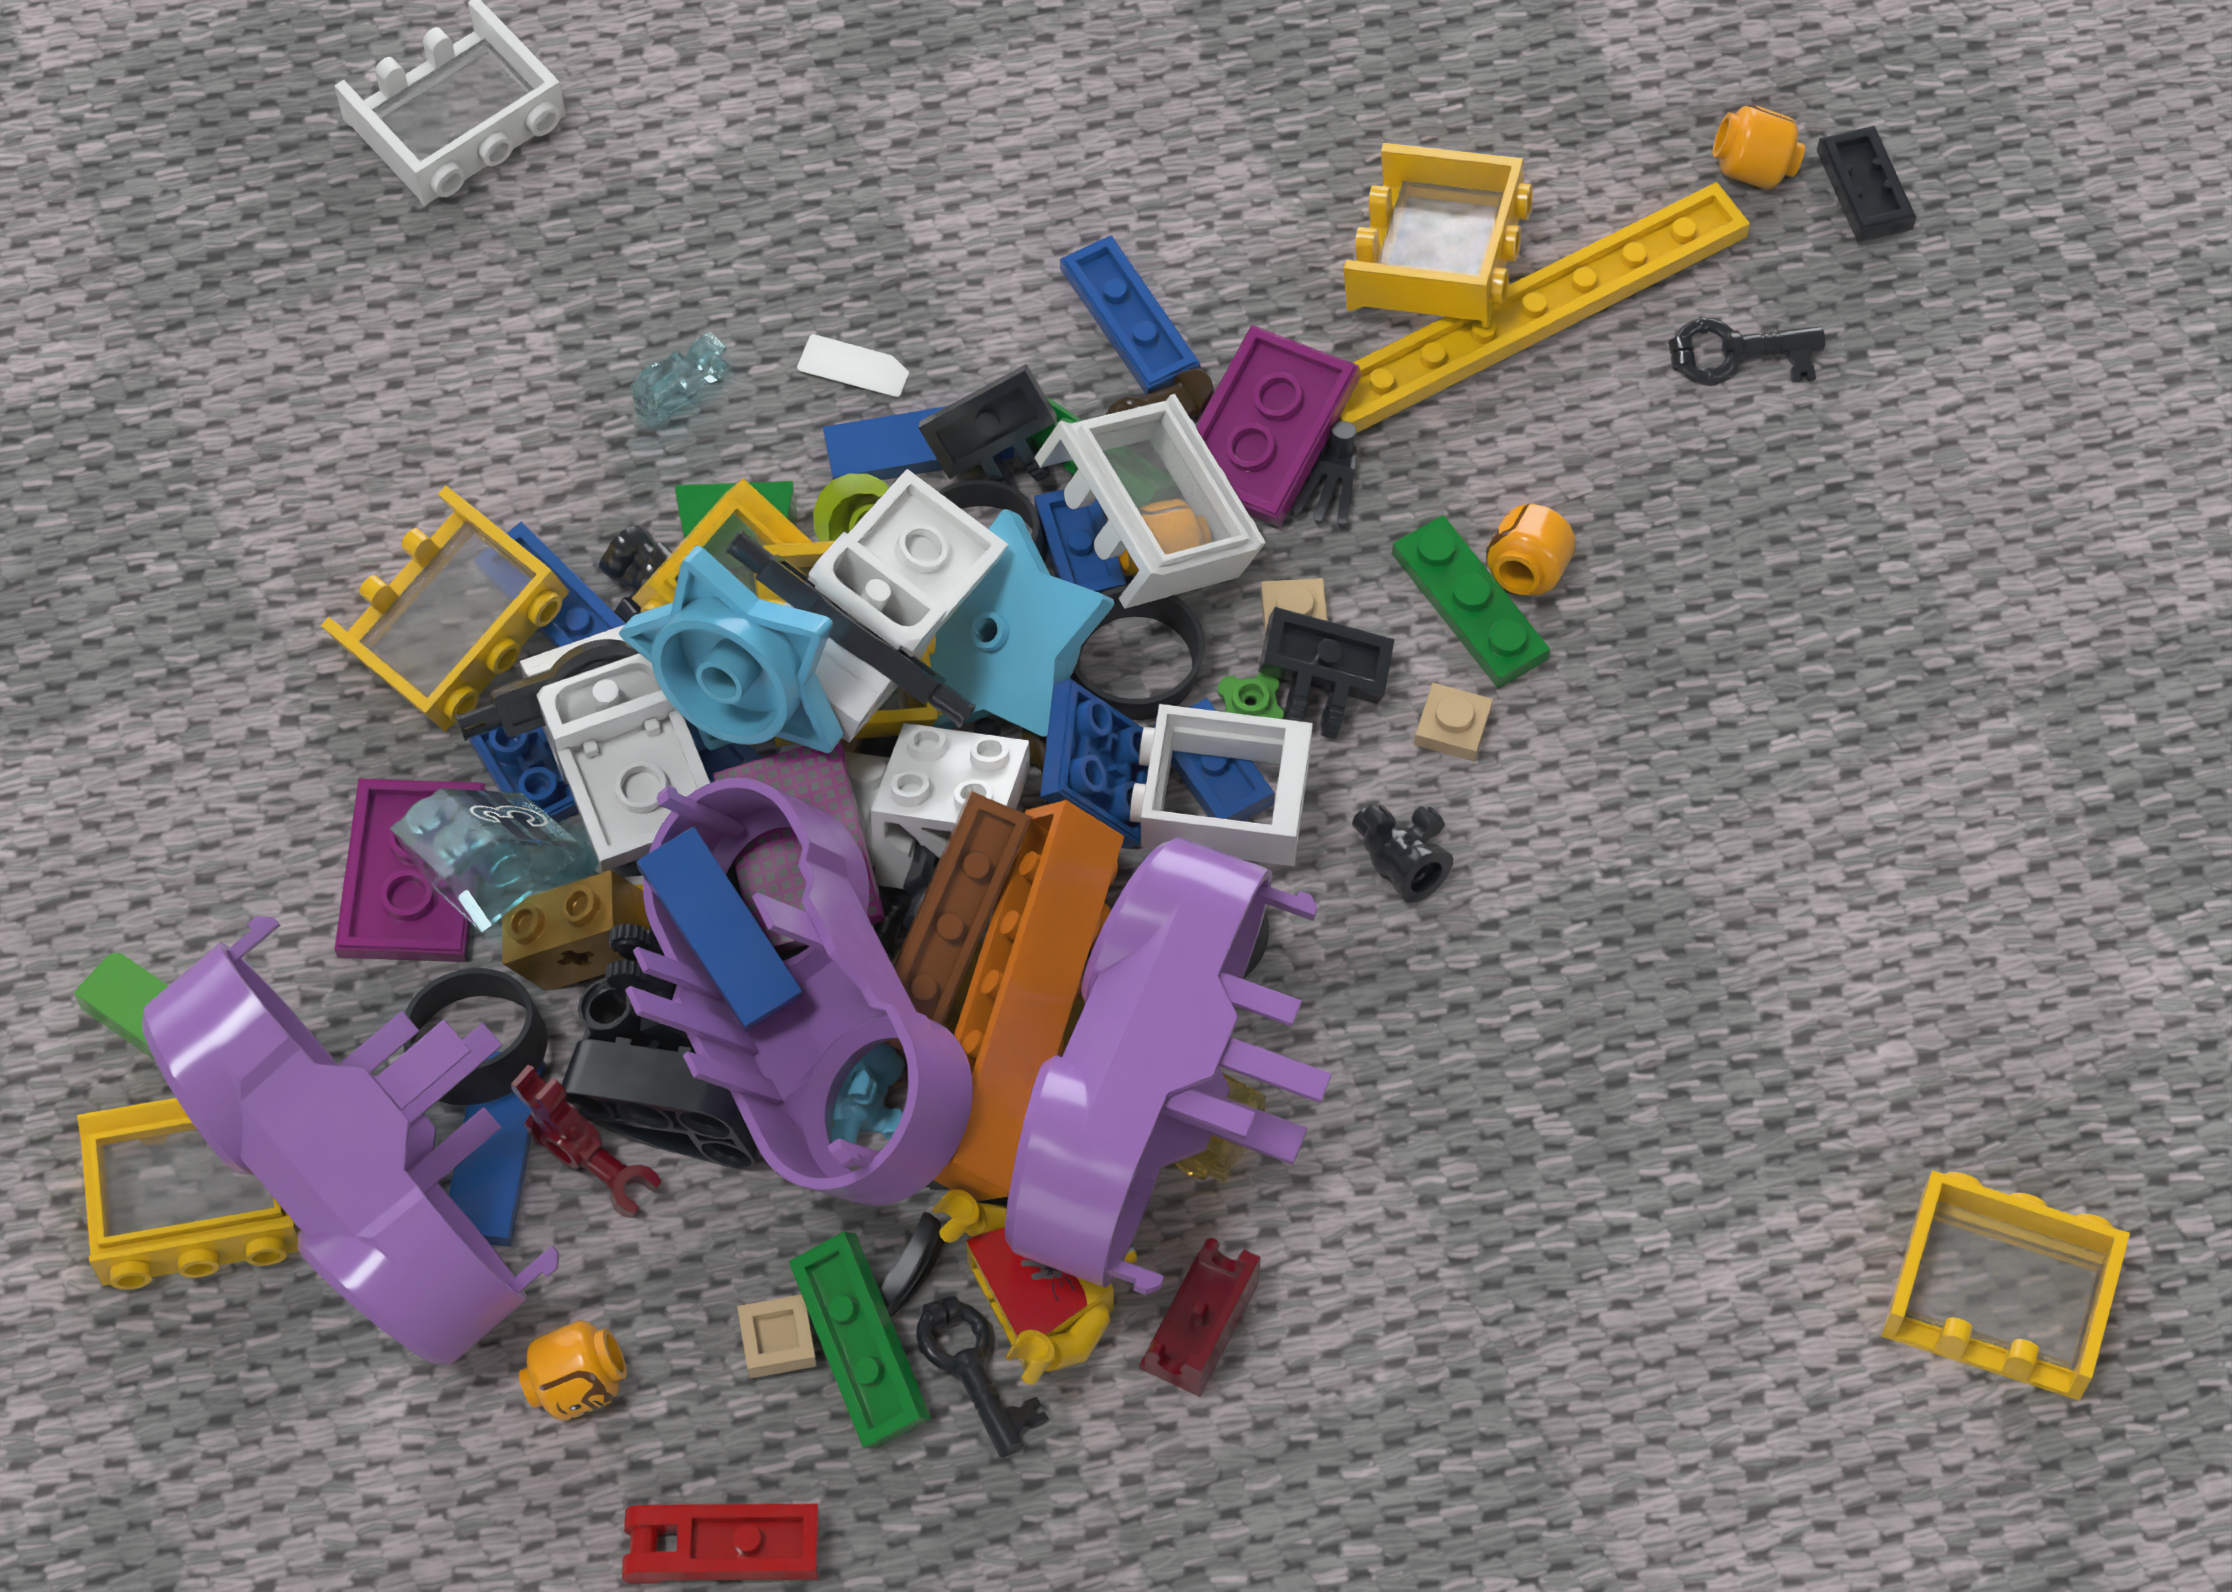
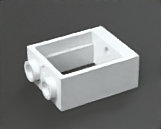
[1130,704,1313,866]

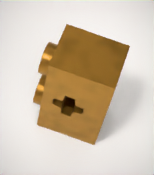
[502,870,650,990]

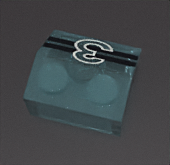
[390,788,585,932]

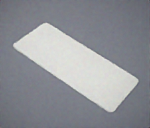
[797,334,909,397]

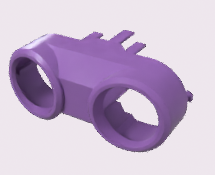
[625,778,973,1206]
[1005,837,1332,1295]
[142,916,560,1364]

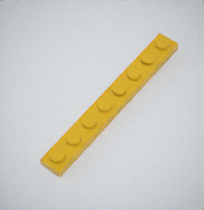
[1337,182,1750,433]

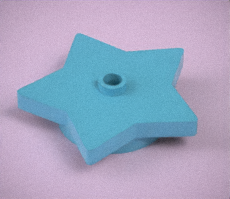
[929,509,1114,738]
[619,546,844,753]

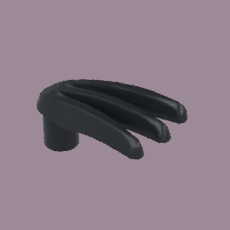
[1291,421,1357,529]
[877,1211,945,1317]

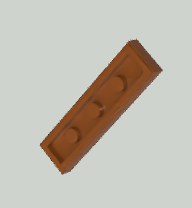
[884,790,1032,1051]

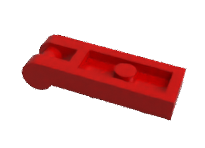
[622,1503,819,1584]

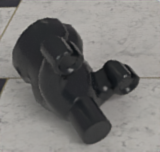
[599,525,679,623]
[1352,804,1454,903]

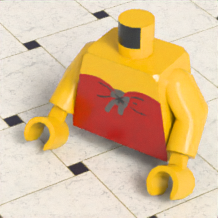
[932,1189,1137,1385]

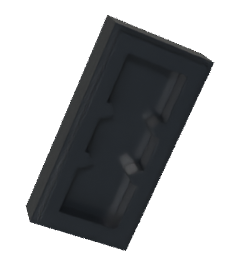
[1817,125,1916,243]

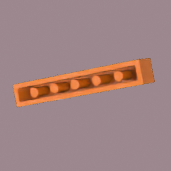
[934,800,1124,1201]

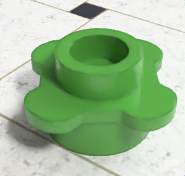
[1217,673,1284,719]

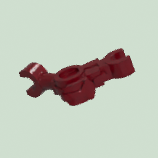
[511,1065,661,1218]

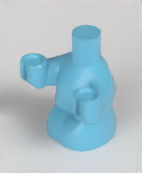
[832,1043,905,1144]

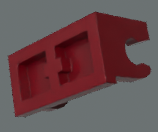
[1139,1238,1261,1397]

